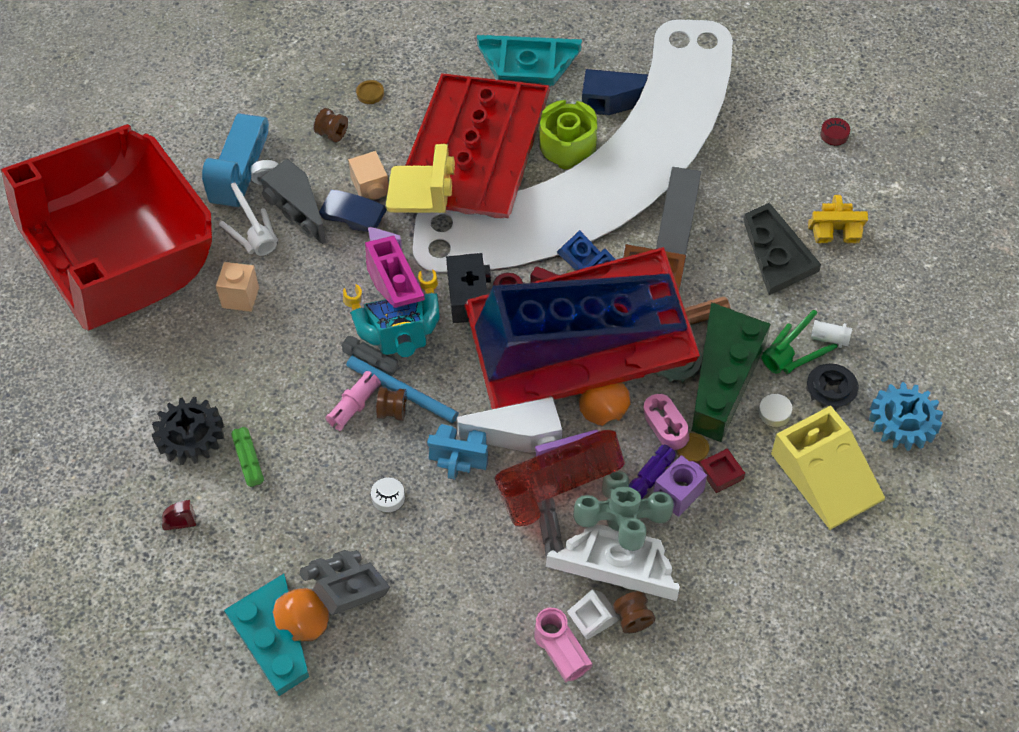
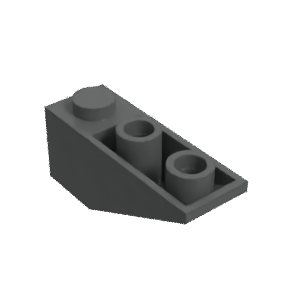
[261,158,326,244]

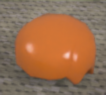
[579,382,631,426]
[273,588,330,641]

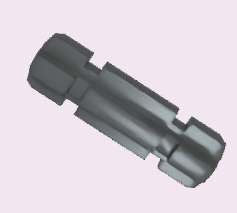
[341,336,399,376]
[536,497,564,559]

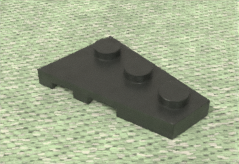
[743,202,821,295]

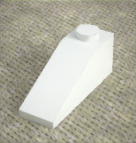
[457,397,562,453]

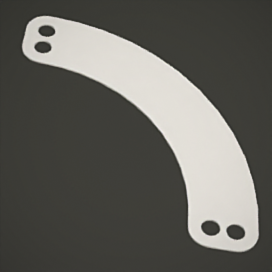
[413,20,733,273]

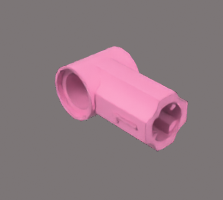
[534,607,592,682]

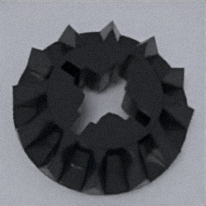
[806,363,859,411]

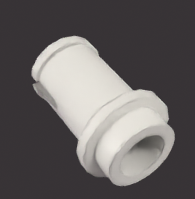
[811,320,852,348]

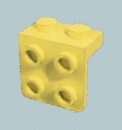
[386,144,455,213]

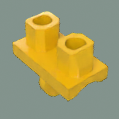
[808,195,868,243]

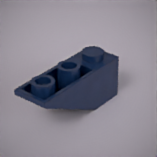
[582,69,648,115]

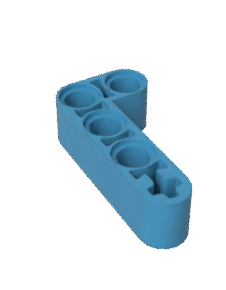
[202,113,269,208]

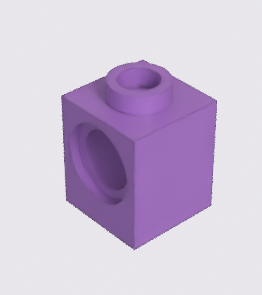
[654,455,707,517]

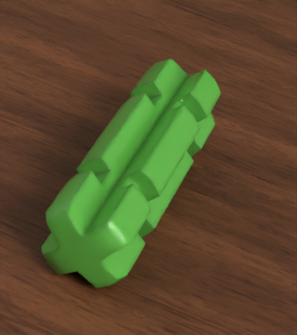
[231,427,264,487]

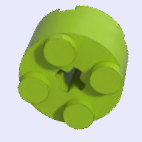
[539,100,598,170]

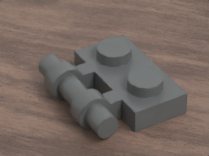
[300,550,390,615]

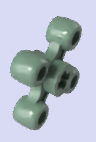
[573,469,674,551]

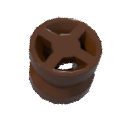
[313,108,348,143]
[376,387,407,421]
[613,591,656,634]

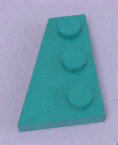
[224,573,309,696]

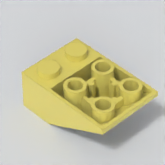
[771,405,885,530]

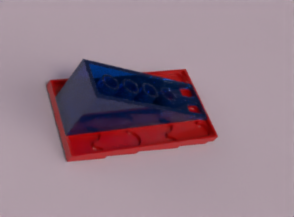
[465,247,700,410]

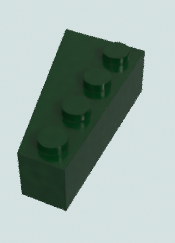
[691,302,771,443]

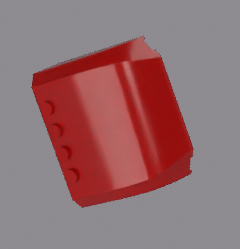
[1,124,212,331]

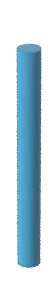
[346,356,459,423]

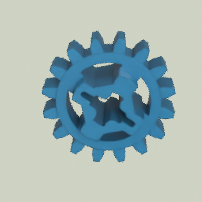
[869,382,943,451]

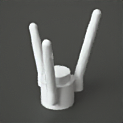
[219,183,278,256]

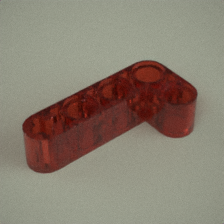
[494,430,625,527]

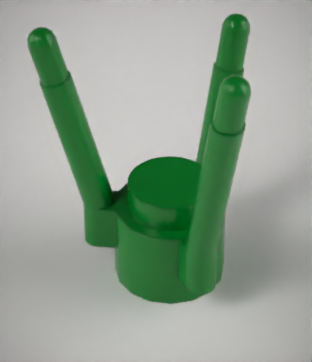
[761,310,838,375]

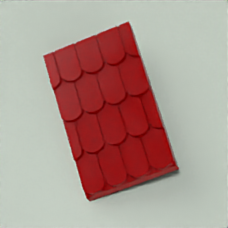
[405,73,550,218]

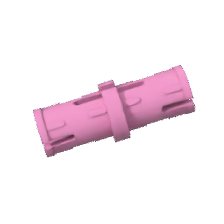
[325,371,381,431]

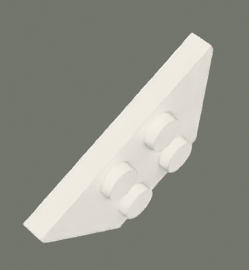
[546,524,680,601]

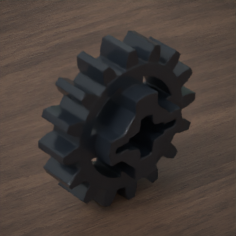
[152,397,225,465]

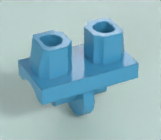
[427,424,488,480]

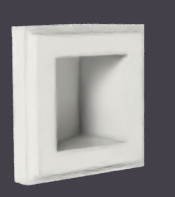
[567,589,621,639]

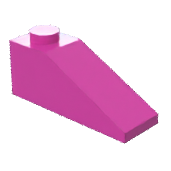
[365,235,425,308]

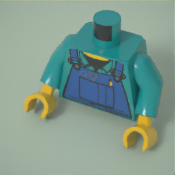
[343,269,440,357]

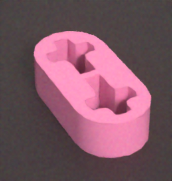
[644,394,689,450]

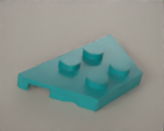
[477,35,582,86]

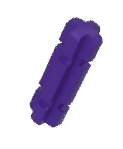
[629,444,676,499]

